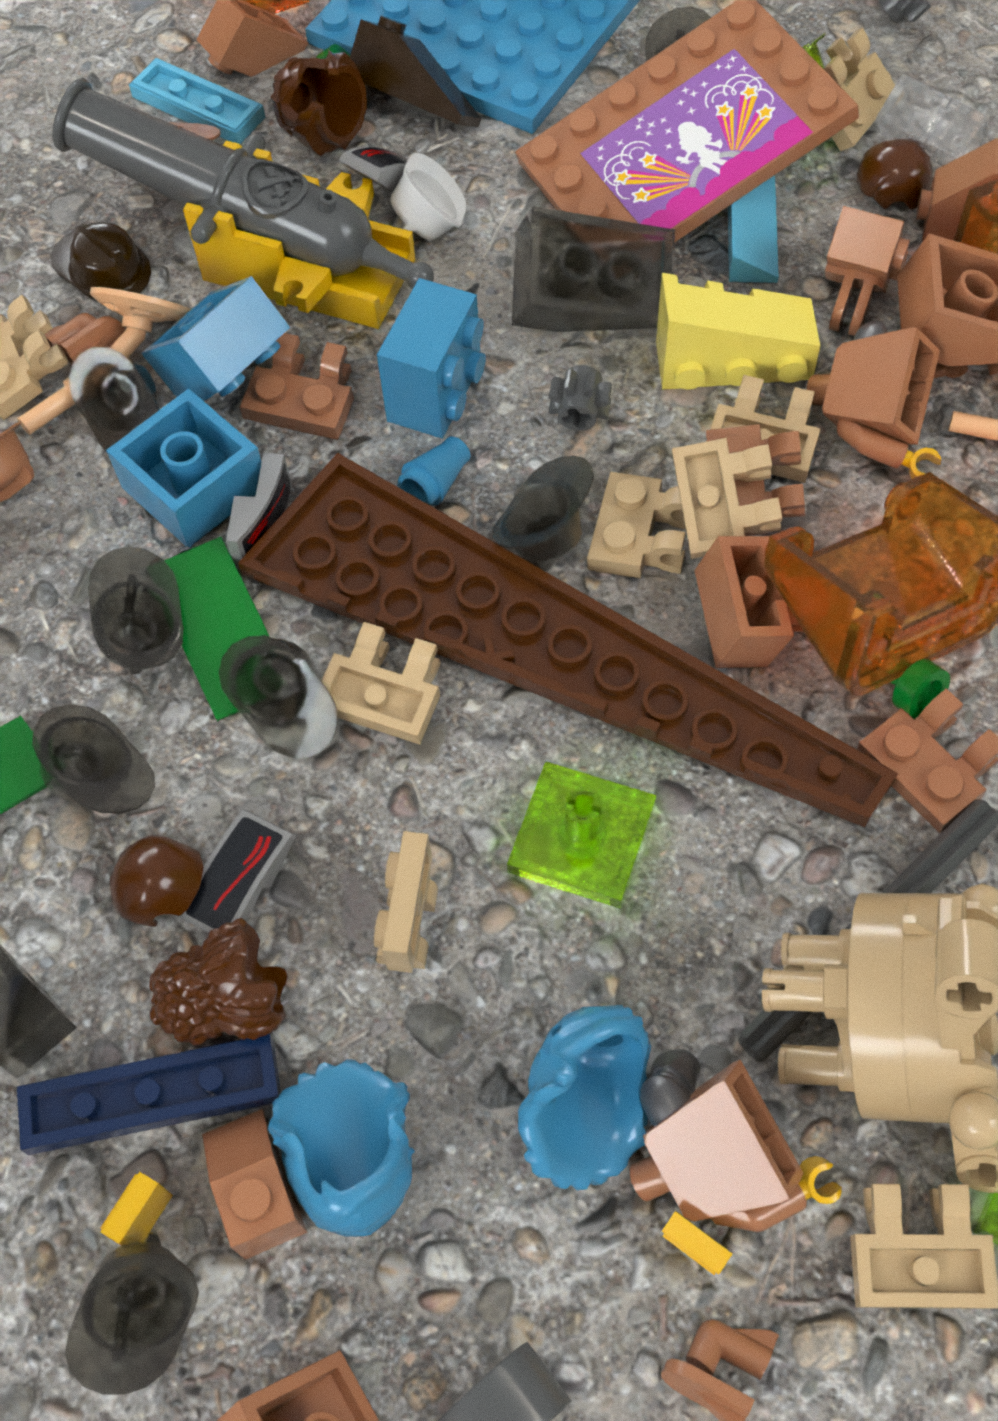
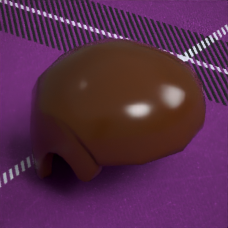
[857,139,933,210]
[110,835,204,927]

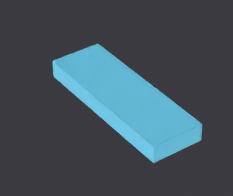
[129,58,266,144]

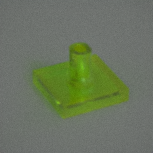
[507,761,657,909]

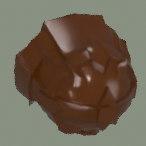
[271,50,367,157]

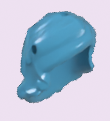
[518,1005,651,1191]
[268,1059,415,1237]

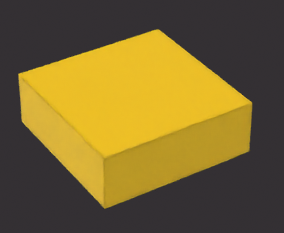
[100,1171,173,1254]
[662,1211,733,1275]

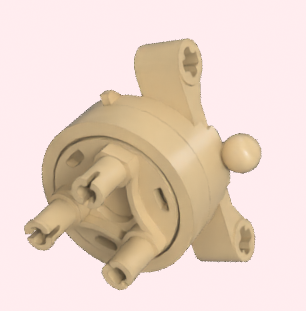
[762,883,998,1193]

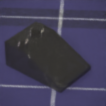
[512,206,675,332]

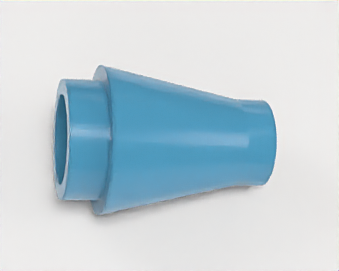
[398,436,471,506]

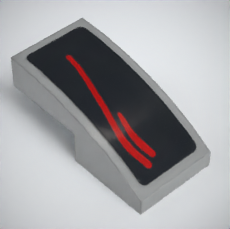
[339,146,408,193]
[226,453,292,571]
[178,809,296,933]

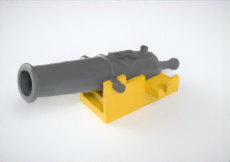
[52,78,434,329]

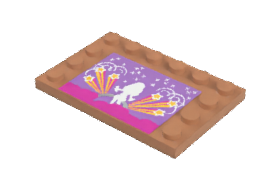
[515,0,859,283]

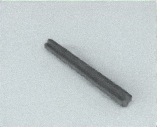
[738,799,998,1062]

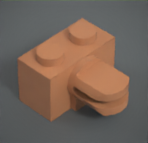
[825,206,910,336]
[694,536,832,668]

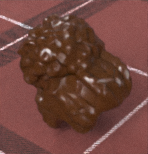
[149,918,288,1046]

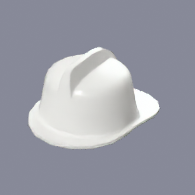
[390,153,466,241]

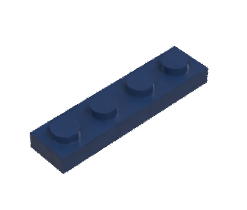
[17,1034,281,1155]

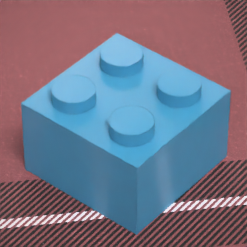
[141,276,290,401]
[377,278,486,439]
[106,388,261,548]

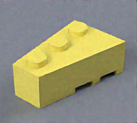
[656,273,821,390]

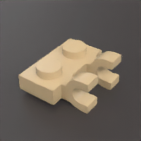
[824,27,899,151]
[0,295,69,420]
[706,375,821,483]
[672,438,783,559]
[587,472,686,579]
[312,622,441,745]
[374,831,438,973]
[850,1184,998,1309]

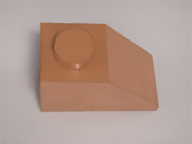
[196,0,308,77]
[916,138,998,248]
[202,1109,308,1260]

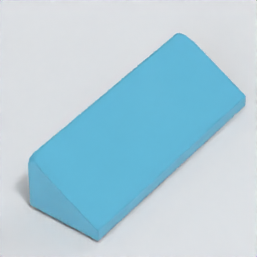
[728,175,779,283]

